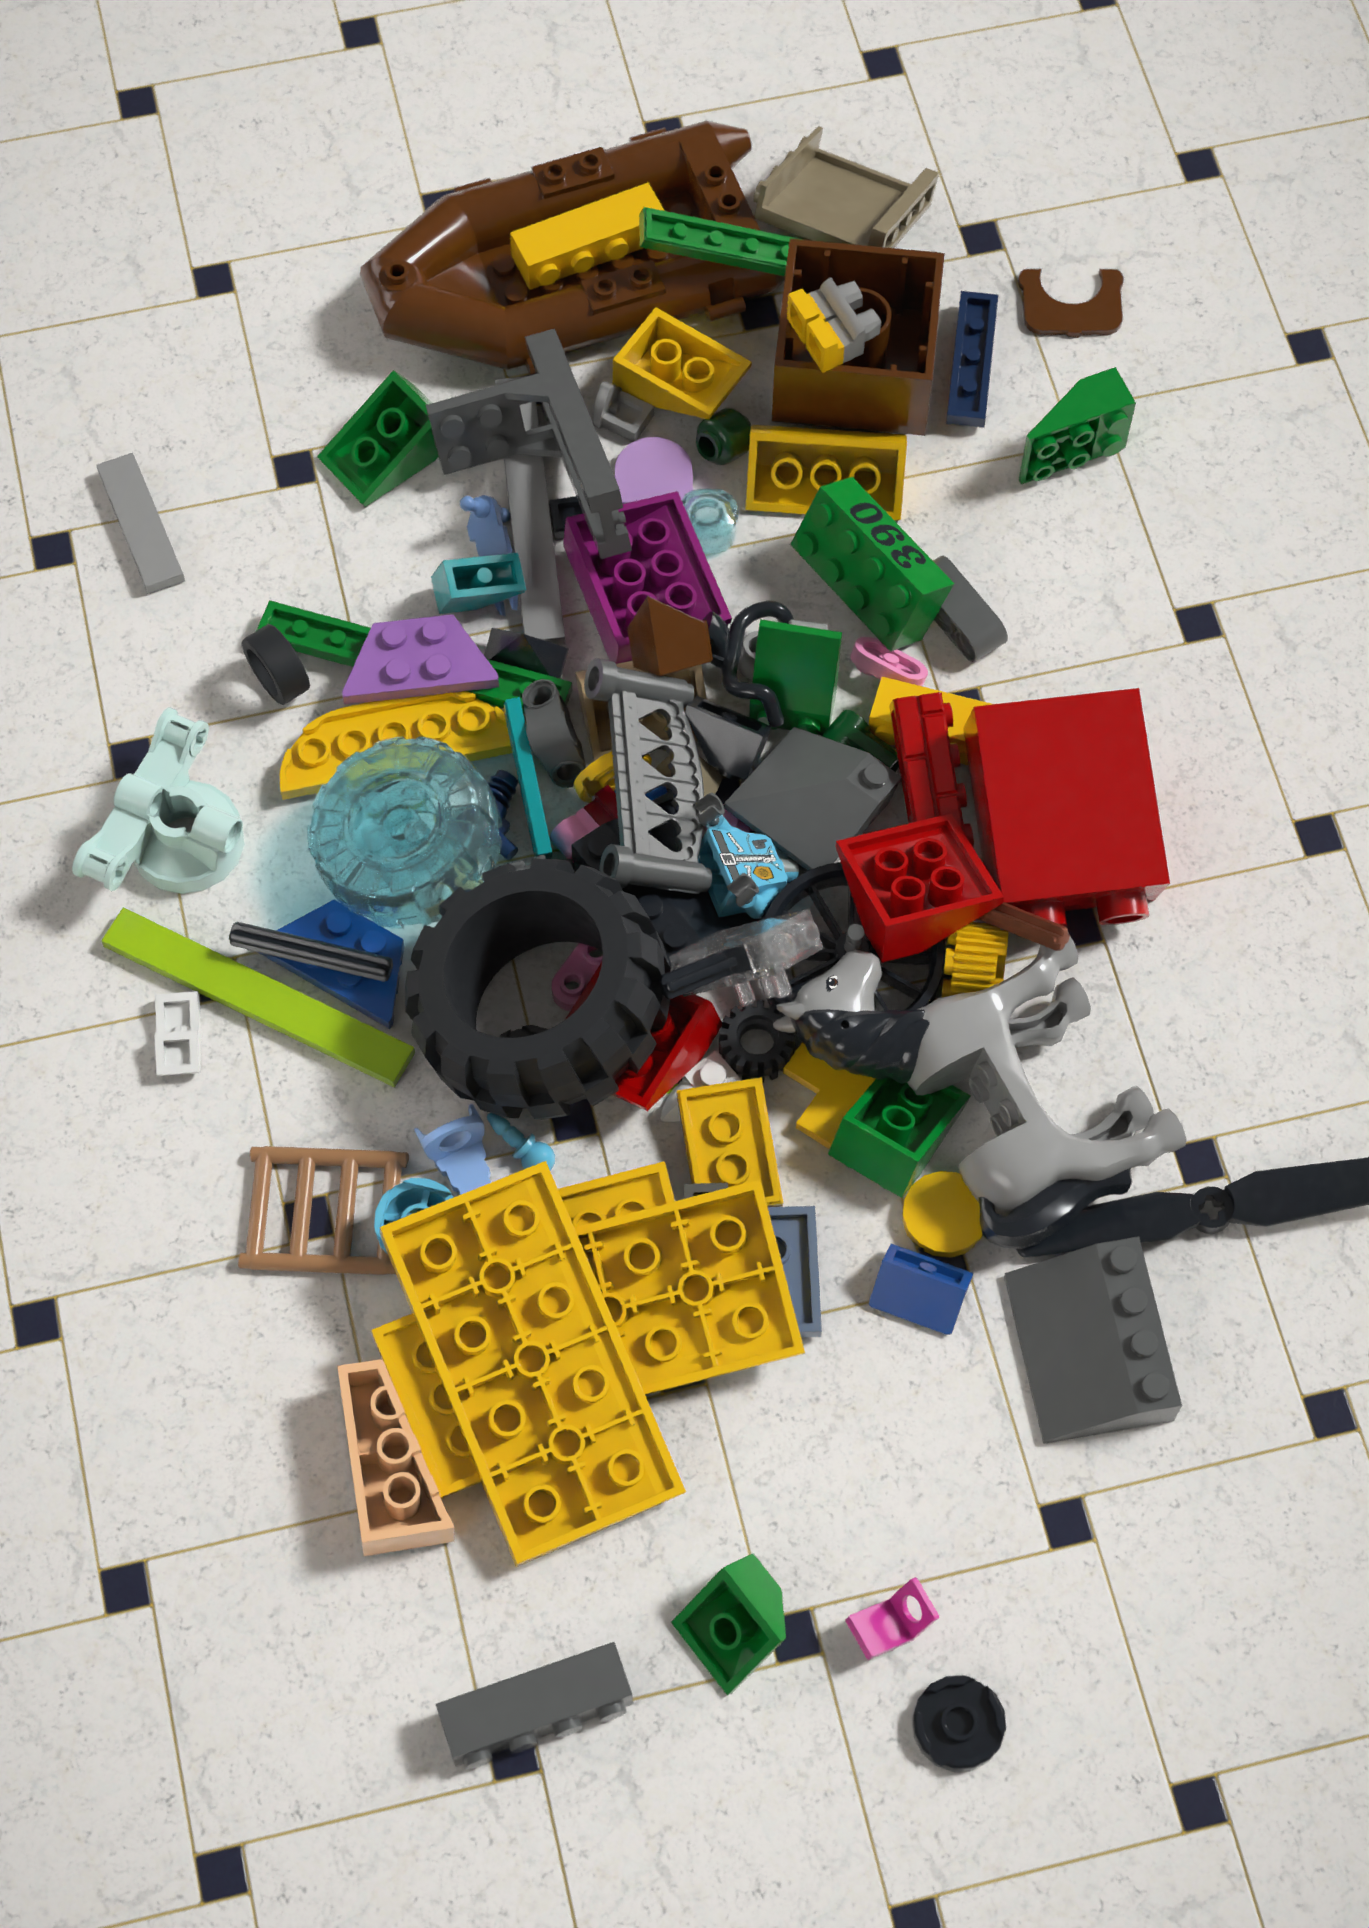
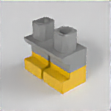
[787,278,881,373]

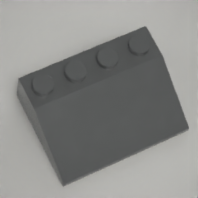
[1004,1237,1182,1444]

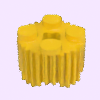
[941,922,1009,998]

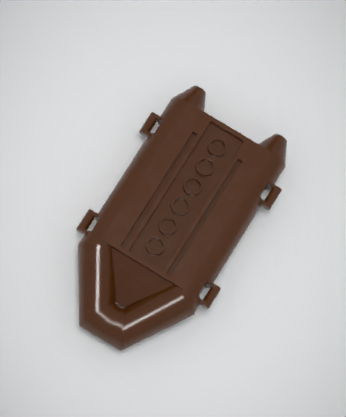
[360,120,785,375]

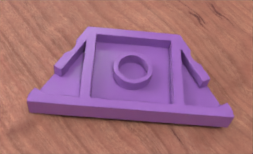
[342,614,499,705]

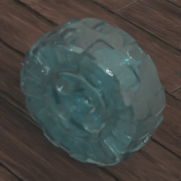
[307,736,502,929]

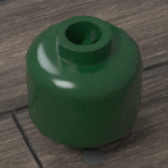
[696,408,752,465]

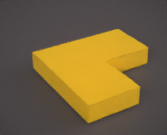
[783,1042,875,1149]

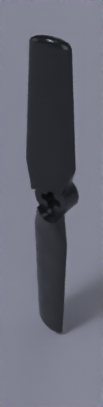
[1016,1157,1369,1258]

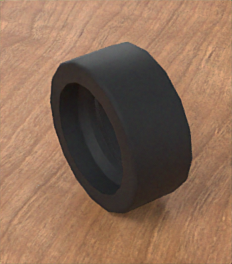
[241,624,310,705]

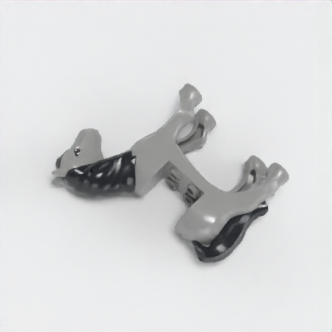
[773,933,1186,1249]

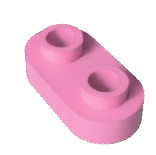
[850,637,928,686]
[552,943,603,1011]

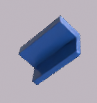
[869,1244,974,1335]

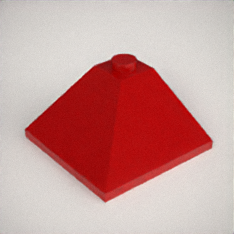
[835,813,1004,962]
[566,962,722,1111]

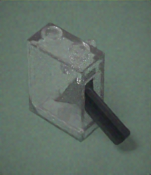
[659,908,824,1007]

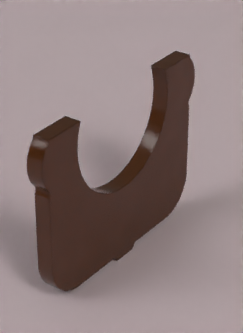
[1018,269,1124,337]

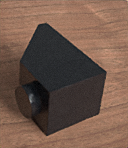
[685,696,771,780]

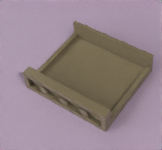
[753,126,939,248]

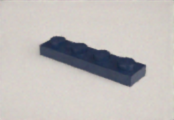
[946,291,998,428]

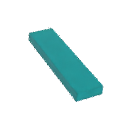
[504,697,552,859]

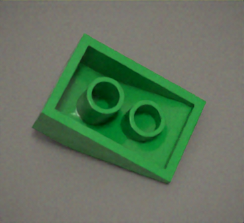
[317,370,438,507]
[749,619,842,735]
[828,1078,971,1198]

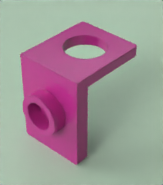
[845,1577,939,1660]

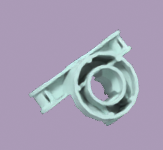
[72,707,245,894]

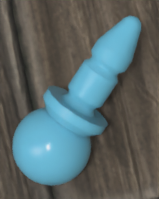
[487,1113,555,1171]

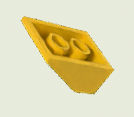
[612,307,752,420]

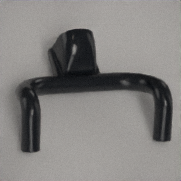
[702,601,794,727]

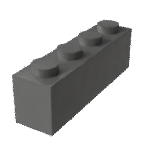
[436,1642,633,1769]

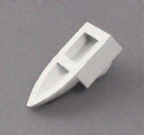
[661,1051,742,1122]

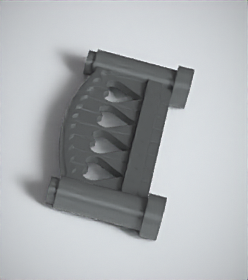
[584,658,712,895]

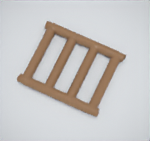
[238,1146,409,1275]

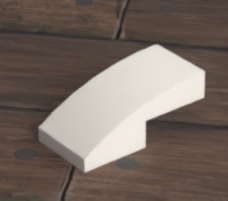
[154,991,201,1076]

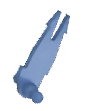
[460,495,518,616]

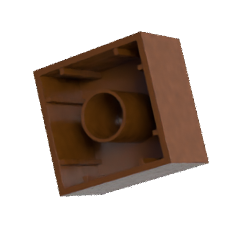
[771,239,945,436]

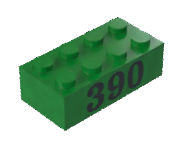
[790,477,955,652]

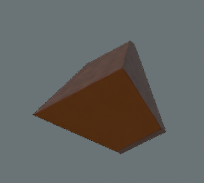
[627,596,713,676]

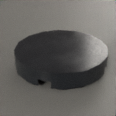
[912,1675,1006,1772]

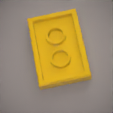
[676,1077,783,1207]

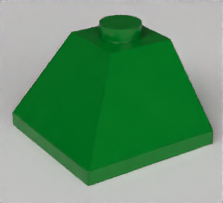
[671,1553,786,1696]

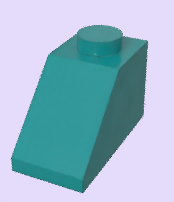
[431,552,527,614]

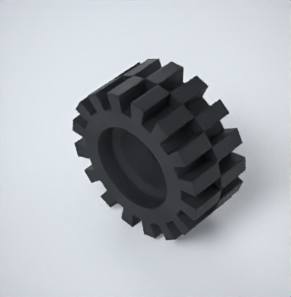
[719,1000,796,1083]

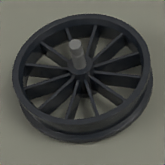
[757,862,946,1014]

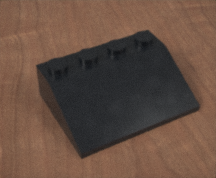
[571,799,766,971]

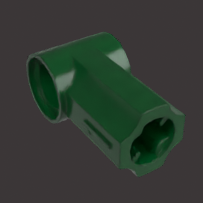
[821,710,899,772]

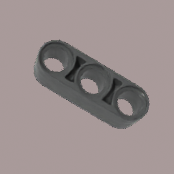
[933,555,1008,662]

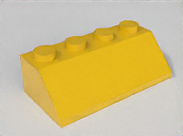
[745,424,907,521]

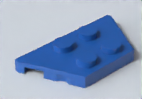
[258,899,405,1029]

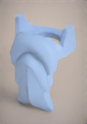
[414,1104,491,1195]

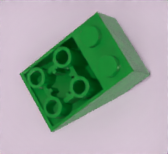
[1019,367,1136,484]

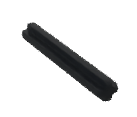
[229,922,393,982]

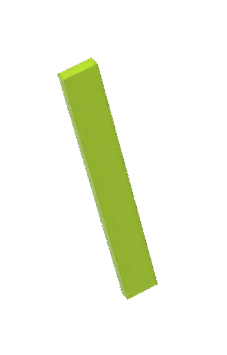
[101,907,415,1088]

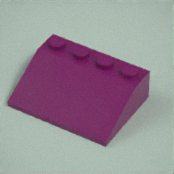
[563,491,732,664]

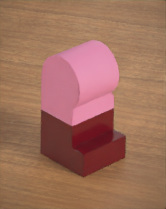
[550,785,618,860]

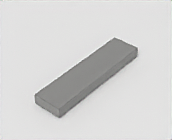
[96,452,185,594]

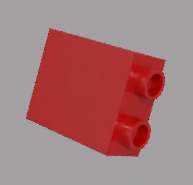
[963,688,1170,927]

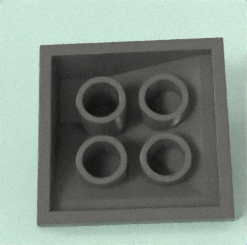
[723,727,902,871]

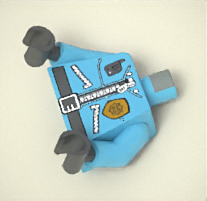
[695,793,799,919]

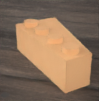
[337,1359,454,1556]

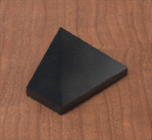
[484,628,569,679]

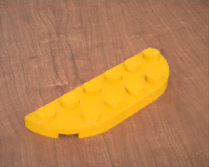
[279,691,512,800]

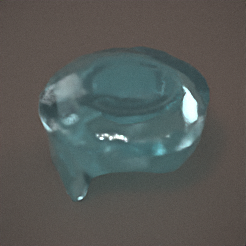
[682,488,739,556]

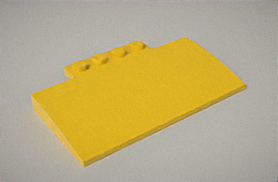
[371,1161,686,1567]
[558,1161,805,1395]

